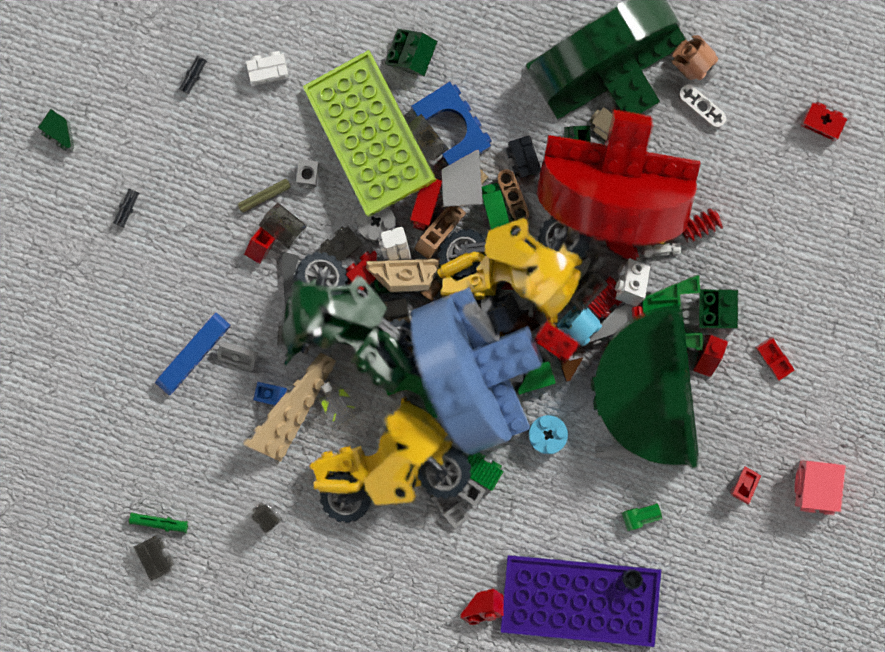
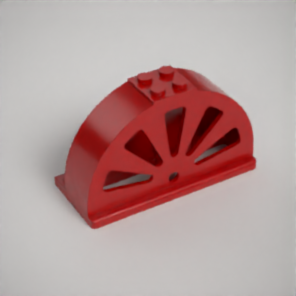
[536,110,701,245]

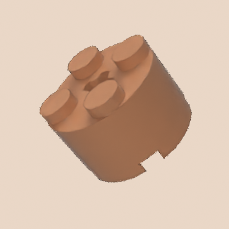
[672,35,718,81]

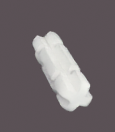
[643,243,681,257]

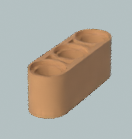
[497,169,529,222]

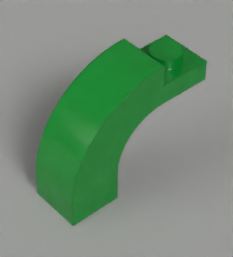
[481,182,512,235]
[386,373,438,418]

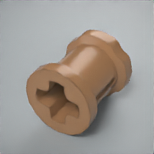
[420,279,443,302]

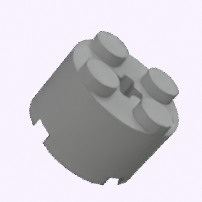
[357,207,396,242]

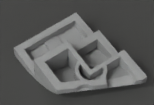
[441,150,482,207]

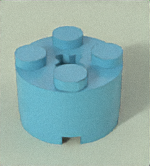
[557,303,602,347]
[528,415,568,454]

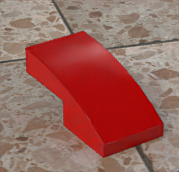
[755,337,795,381]

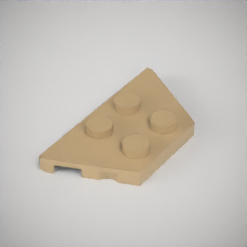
[366,259,440,292]

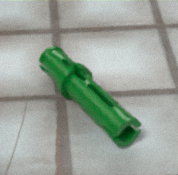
[129,512,189,534]

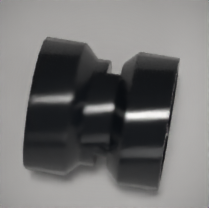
[622,569,643,590]

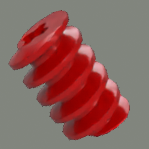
[682,208,723,243]

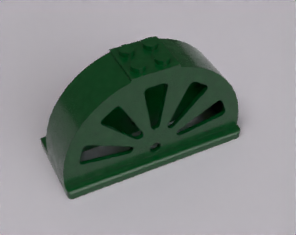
[526,0,686,120]
[590,304,699,468]

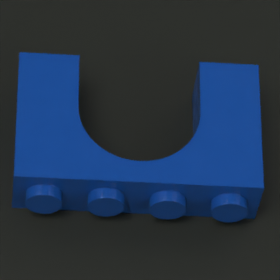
[411,82,492,166]

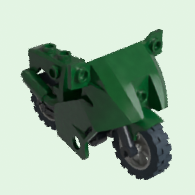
[283,252,418,393]

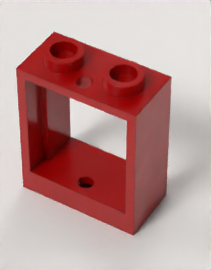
[410,179,442,231]
[535,321,579,364]

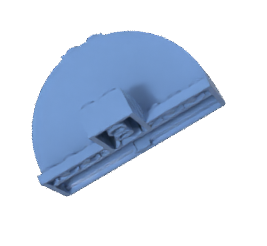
[410,287,543,455]

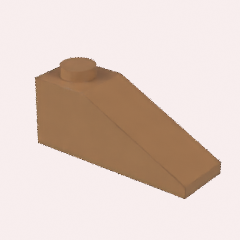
[414,206,466,259]

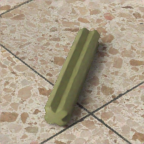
[238,179,291,213]

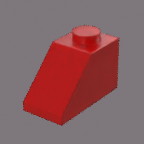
[244,219,283,264]
[692,335,728,377]

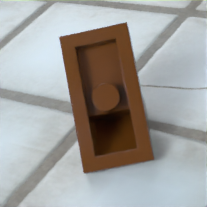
[559,357,584,382]

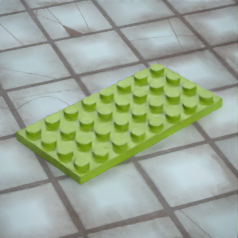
[303,50,437,217]

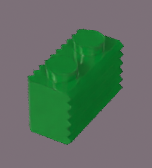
[467,452,504,491]

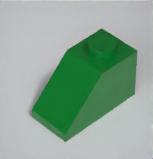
[517,359,556,395]

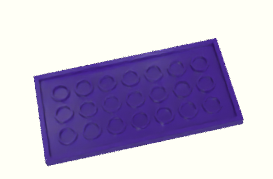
[500,555,661,647]

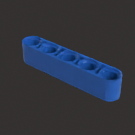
[155,312,231,396]

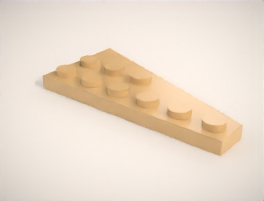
[243,352,336,462]

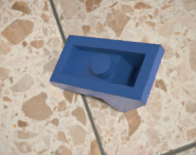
[253,382,287,405]

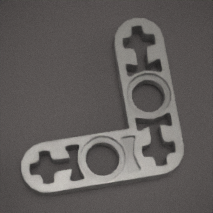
[463,295,499,344]

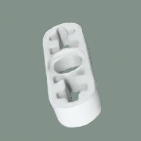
[679,85,726,128]

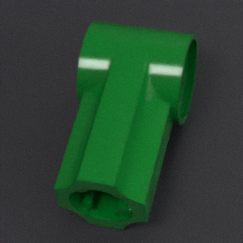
[621,503,663,531]

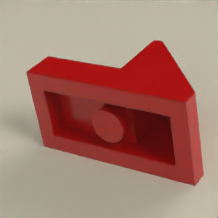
[730,466,761,505]

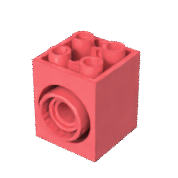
[795,460,846,515]

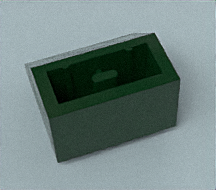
[384,28,438,77]
[699,289,738,329]

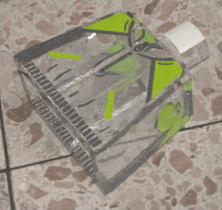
[319,381,363,430]

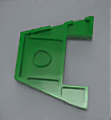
[642,275,703,350]

